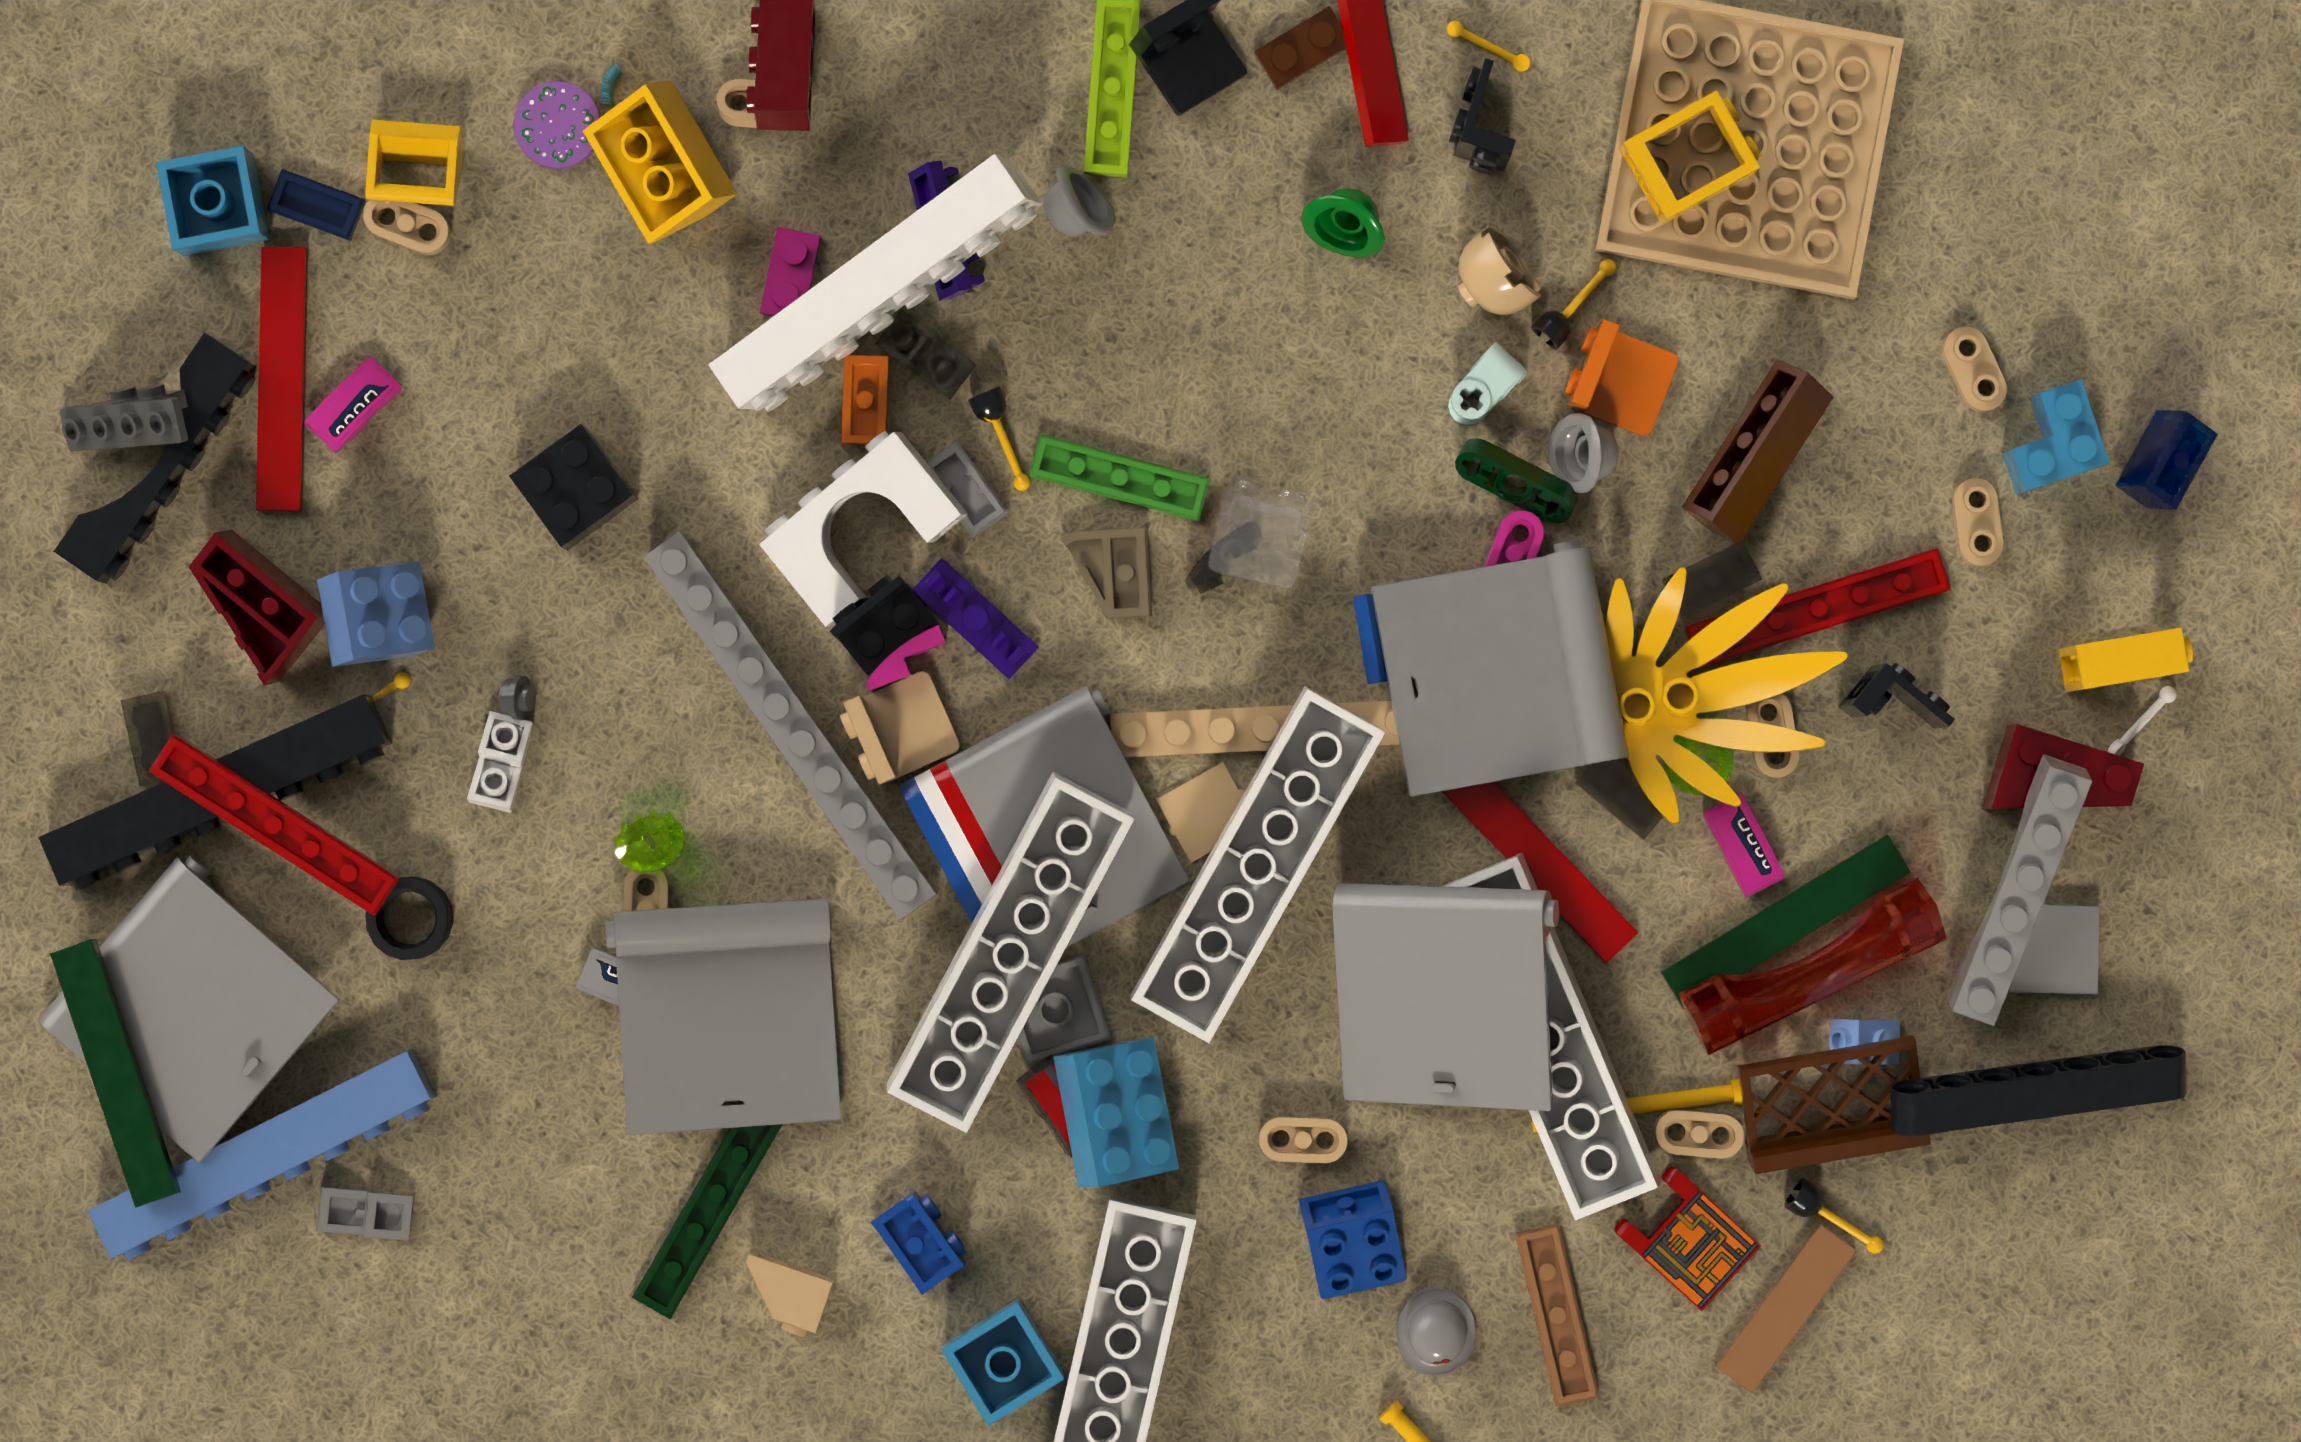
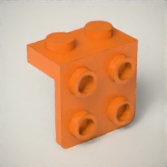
[1564,319,1678,436]

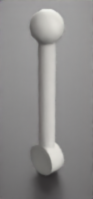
[2108,686,2177,756]

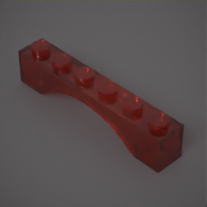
[1678,877,1947,1055]

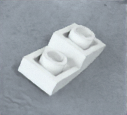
[467,711,533,813]

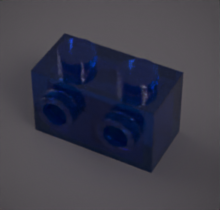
[2115,410,2218,510]

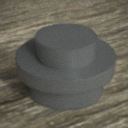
[499,675,536,720]

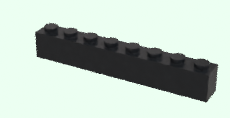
[38,694,392,890]

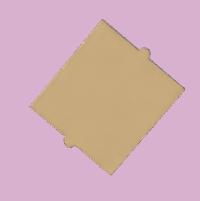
[1156,762,1245,863]

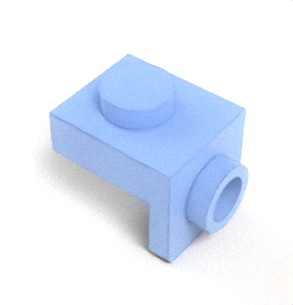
[1829,1019,1900,1065]

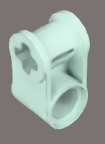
[1448,342,1529,425]

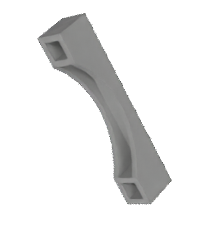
[1947,754,2092,1026]

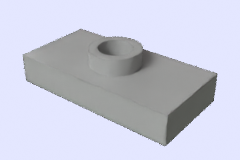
[927,441,1009,539]

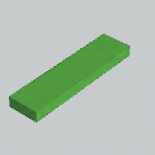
[1029,434,1210,522]

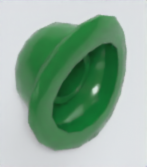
[1300,188,1385,258]

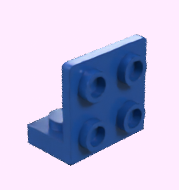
[1298,1180,1407,1299]

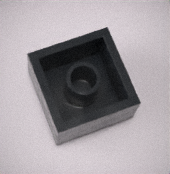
[509,424,638,551]

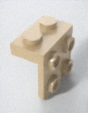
[840,671,960,785]

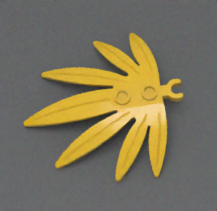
[1605,567,1848,825]

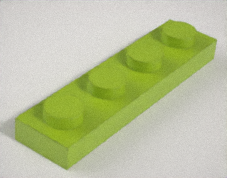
[1083,0,1141,178]

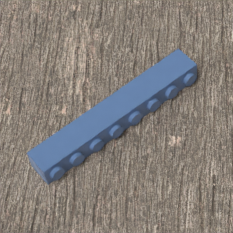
[87,1049,437,1261]

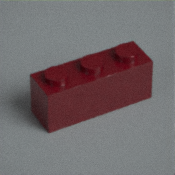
[746,0,816,131]

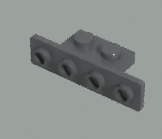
[60,384,188,451]

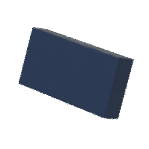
[267,169,366,241]

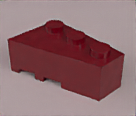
[189,530,325,686]
[1982,724,2144,809]

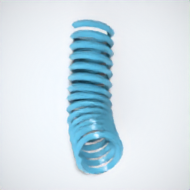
[600,64,622,107]

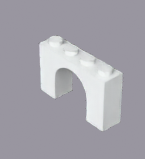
[759,431,968,627]

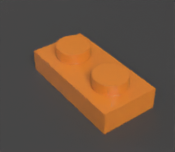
[841,355,889,445]

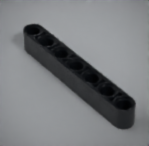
[1890,1045,2187,1136]

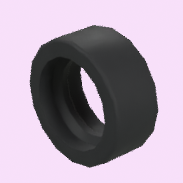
[365,876,453,960]

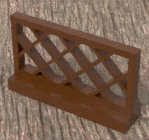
[1738,1036,1931,1174]

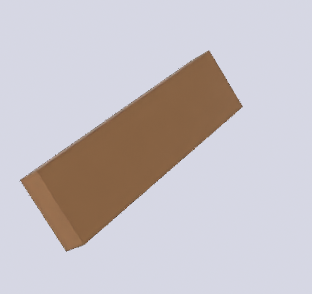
[1515,1223,1599,1407]
[1715,1223,1857,1394]

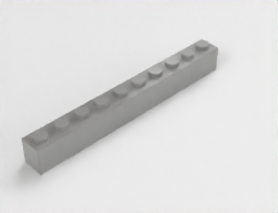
[644,531,938,920]

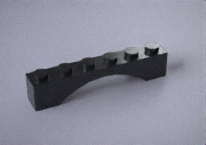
[53,332,256,584]

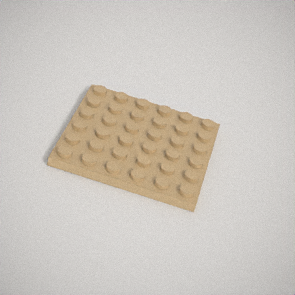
[1594,0,1904,300]

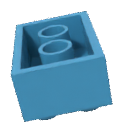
[1053,1038,1179,1188]

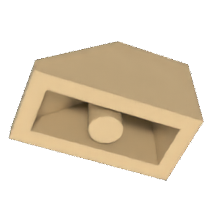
[746,1250,835,1337]

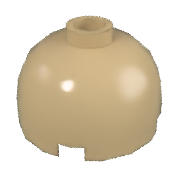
[1458,225,1541,315]

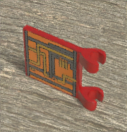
[1614,1166,1761,1311]

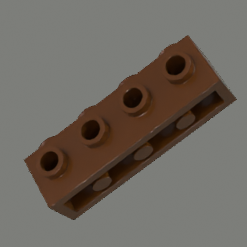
[1682,359,1834,545]

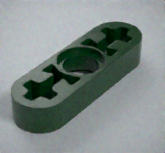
[1455,438,1578,523]

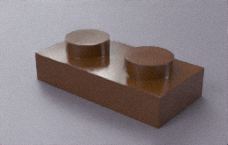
[1254,6,1346,90]

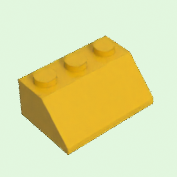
[583,81,738,244]

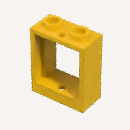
[1619,90,1761,225]
[2058,627,2193,693]

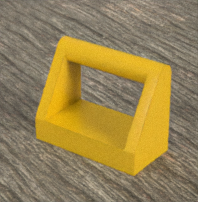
[365,119,464,206]

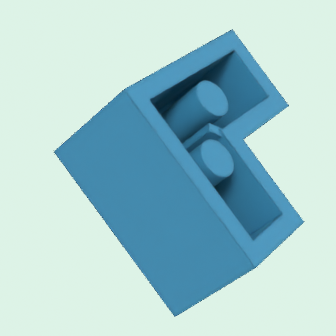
[2002,379,2110,495]

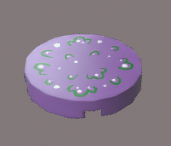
[513,81,601,170]

